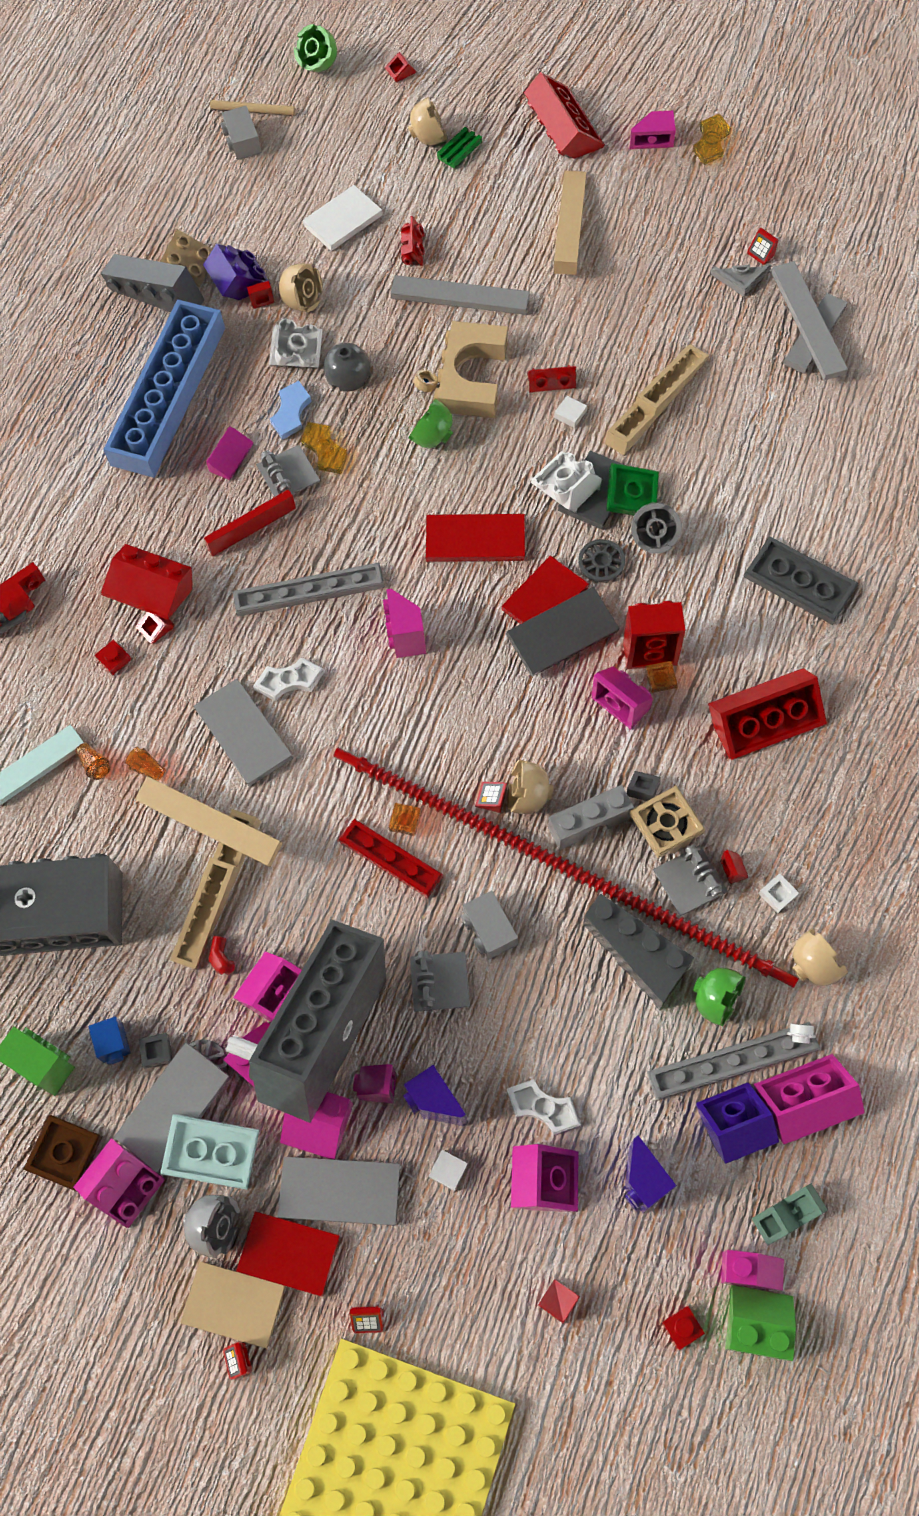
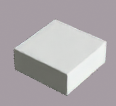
[554,396,587,428]
[758,873,799,913]
[428,1150,468,1191]

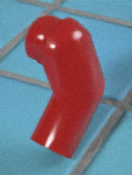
[209,936,235,975]

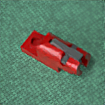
[0,562,46,634]

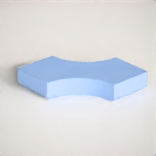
[270,381,311,440]

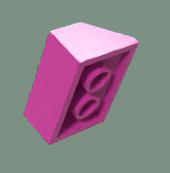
[754,1054,865,1144]

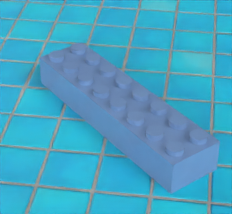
[103,299,225,478]

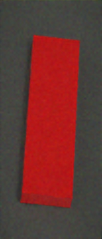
[204,489,296,557]
[339,819,443,898]

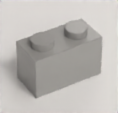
[220,105,262,160]
[461,890,518,960]

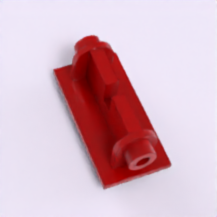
[401,216,425,266]
[527,365,576,393]

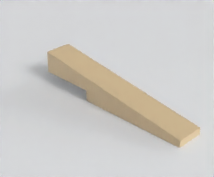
[554,170,586,275]
[605,344,709,455]
[135,776,283,867]
[170,809,261,970]

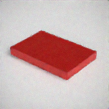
[501,555,589,624]
[236,1211,340,1297]

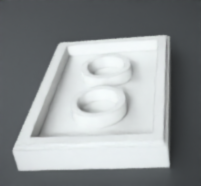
[303,185,383,251]

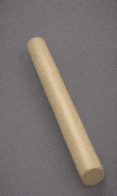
[210,100,295,115]

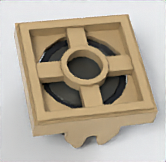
[629,786,705,858]

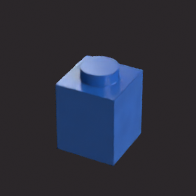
[88,1016,131,1064]

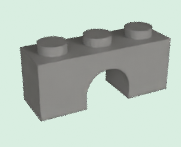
[548,784,634,851]

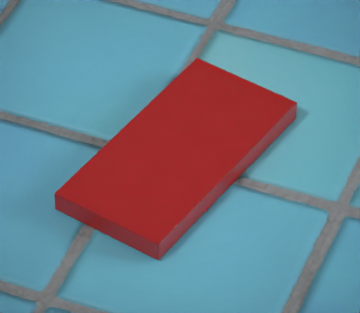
[425,514,525,562]

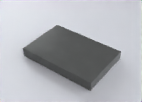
[558,450,624,529]

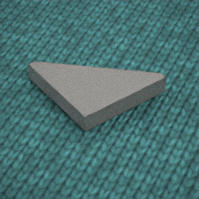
[711,263,772,296]

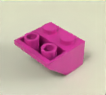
[383,589,427,658]
[233,951,302,1022]
[73,1138,165,1229]

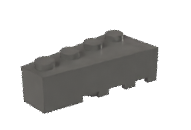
[101,254,204,312]
[583,893,694,1010]

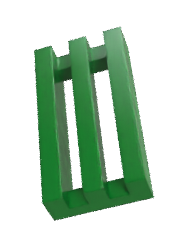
[437,127,482,169]

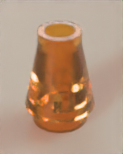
[76,743,110,780]
[125,746,166,781]

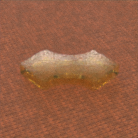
[693,114,731,165]
[301,422,348,474]

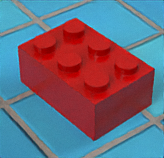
[623,601,686,670]

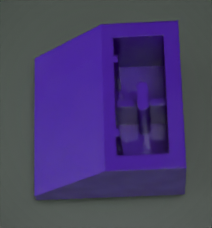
[203,244,271,300]

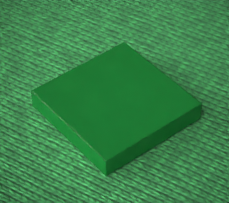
[606,463,659,516]

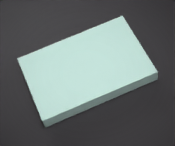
[160,1114,260,1190]

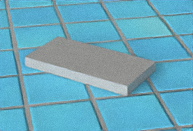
[194,679,293,787]
[114,1042,231,1173]
[278,1157,401,1226]

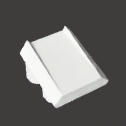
[268,318,322,368]
[531,451,602,513]

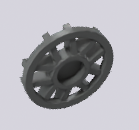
[578,539,625,583]

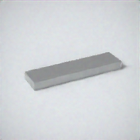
[783,293,848,374]

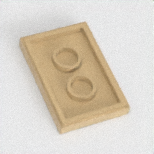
[180,1261,286,1349]

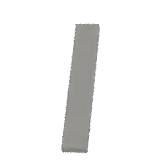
[771,261,848,381]
[390,275,530,315]
[233,562,384,617]
[647,1022,820,1101]

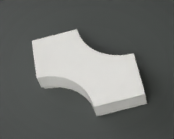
[253,658,325,701]
[507,1079,581,1136]

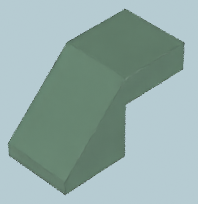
[751,1183,828,1245]

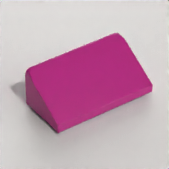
[206,426,254,480]

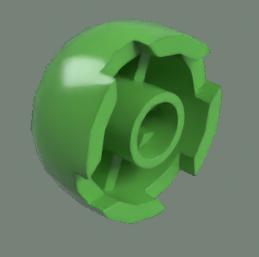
[294,24,337,73]
[408,398,453,449]
[693,968,746,1026]

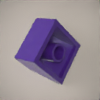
[403,1065,468,1126]
[696,1082,779,1164]
[625,1135,677,1213]

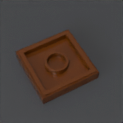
[23,1114,103,1192]

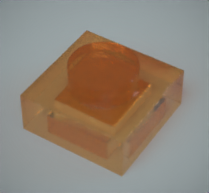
[645,661,678,693]
[388,803,422,836]

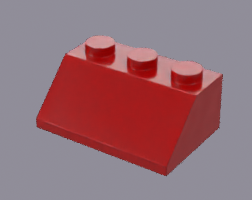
[101,544,193,619]

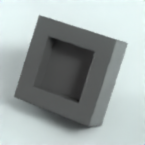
[627,771,661,801]
[139,1033,172,1069]

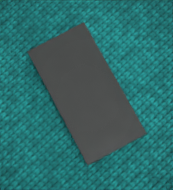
[744,536,859,625]
[506,586,620,677]

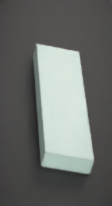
[0,724,86,805]

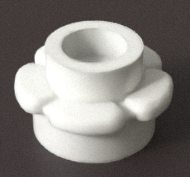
[787,1024,816,1044]

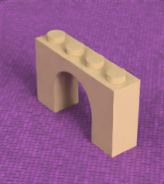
[434,321,508,418]

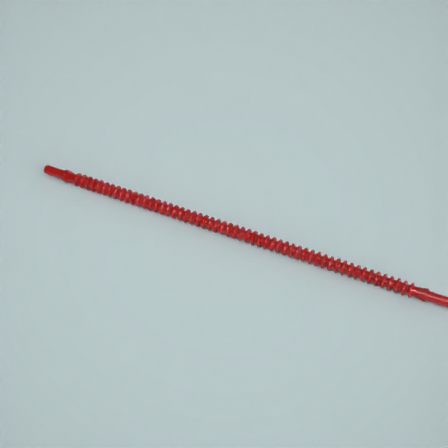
[334,747,799,988]

